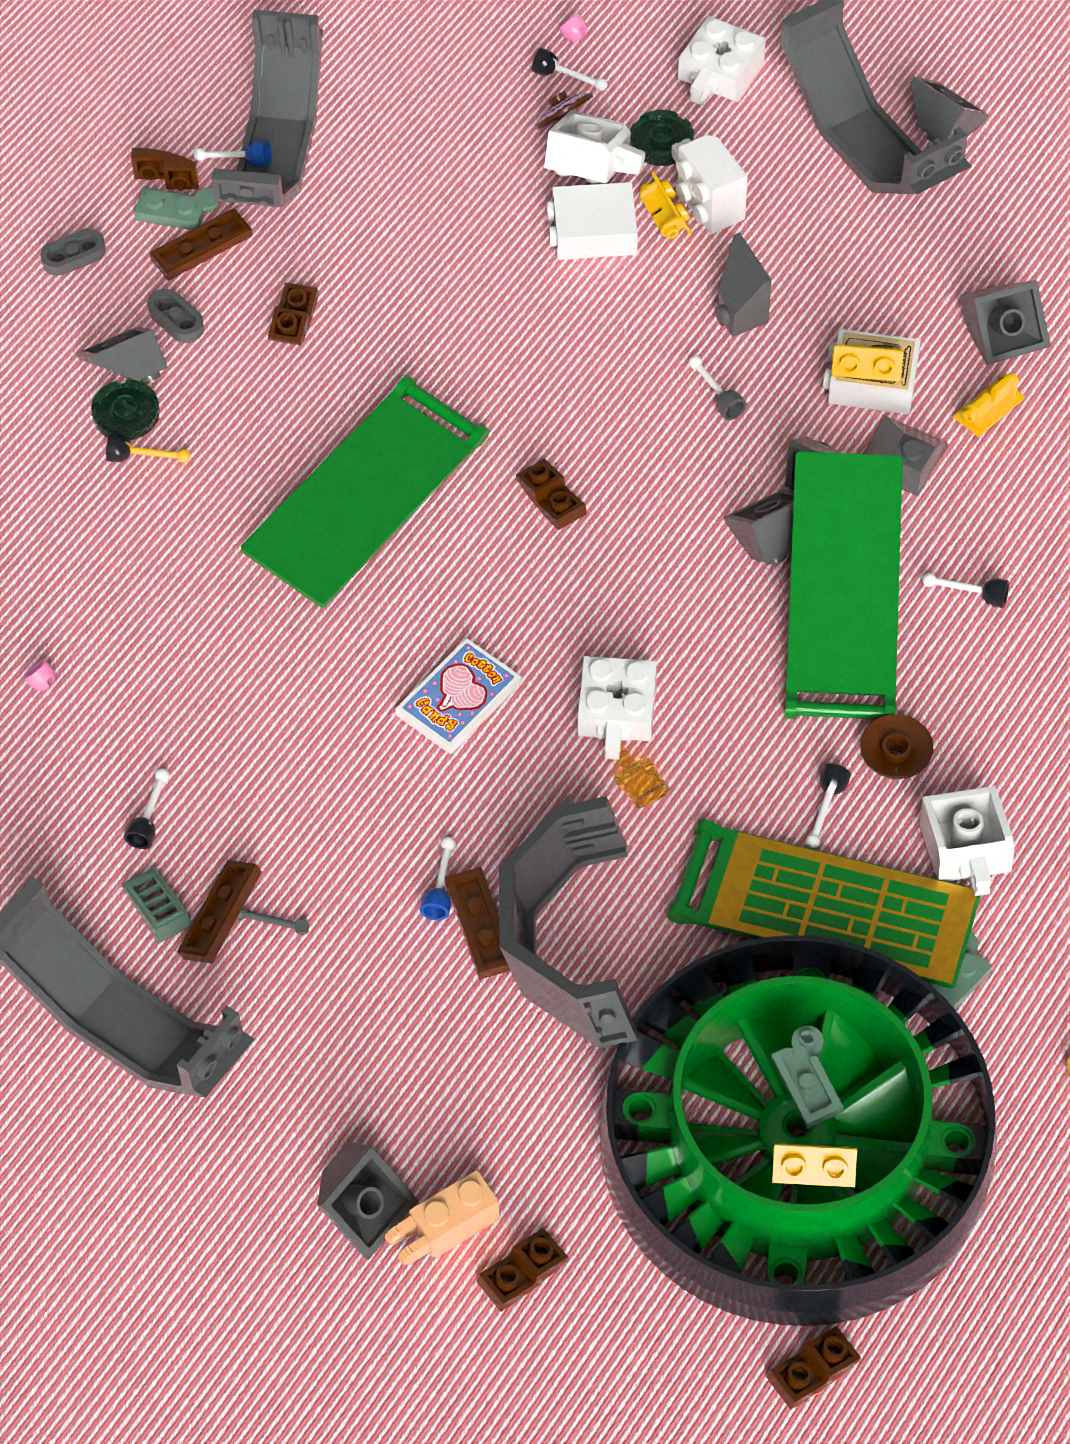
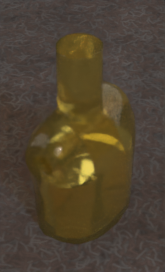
[614,745,669,808]

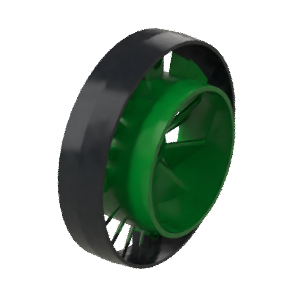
[600,935,997,1326]

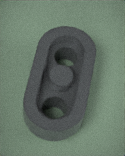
[40,229,106,276]
[147,289,204,343]

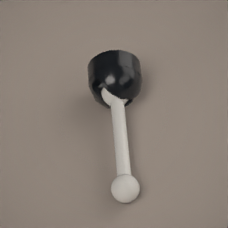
[532,47,607,91]
[922,573,1009,608]
[805,763,851,849]
[123,768,170,849]

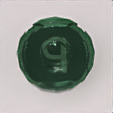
[630,110,694,166]
[91,380,160,441]

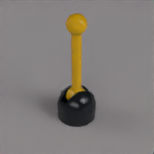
[106,434,191,463]

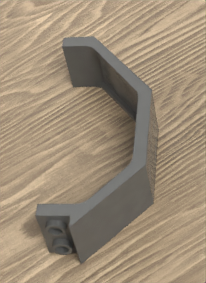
[781,0,972,194]
[211,9,323,207]
[499,794,637,1049]
[0,877,255,1098]

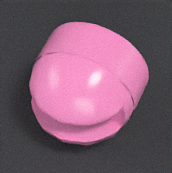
[559,14,587,42]
[23,659,55,691]

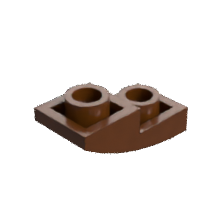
[131,148,199,190]
[268,282,319,345]
[516,458,587,530]
[477,1228,568,1311]
[766,1326,861,1410]

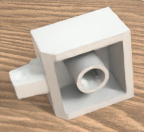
[678,15,766,105]
[544,110,645,184]
[671,135,747,234]
[578,656,657,760]
[920,786,1014,896]

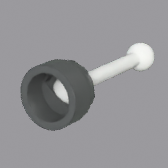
[689,356,747,420]

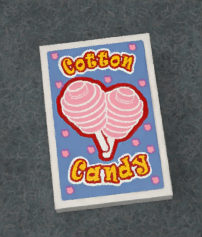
[395,638,522,755]

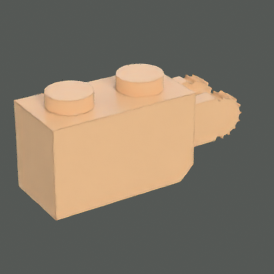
[385,1170,500,1265]

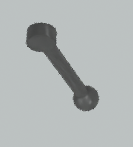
[237,906,310,935]

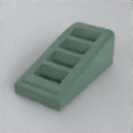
[122,867,191,944]

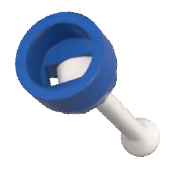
[194,141,272,167]
[419,837,456,920]

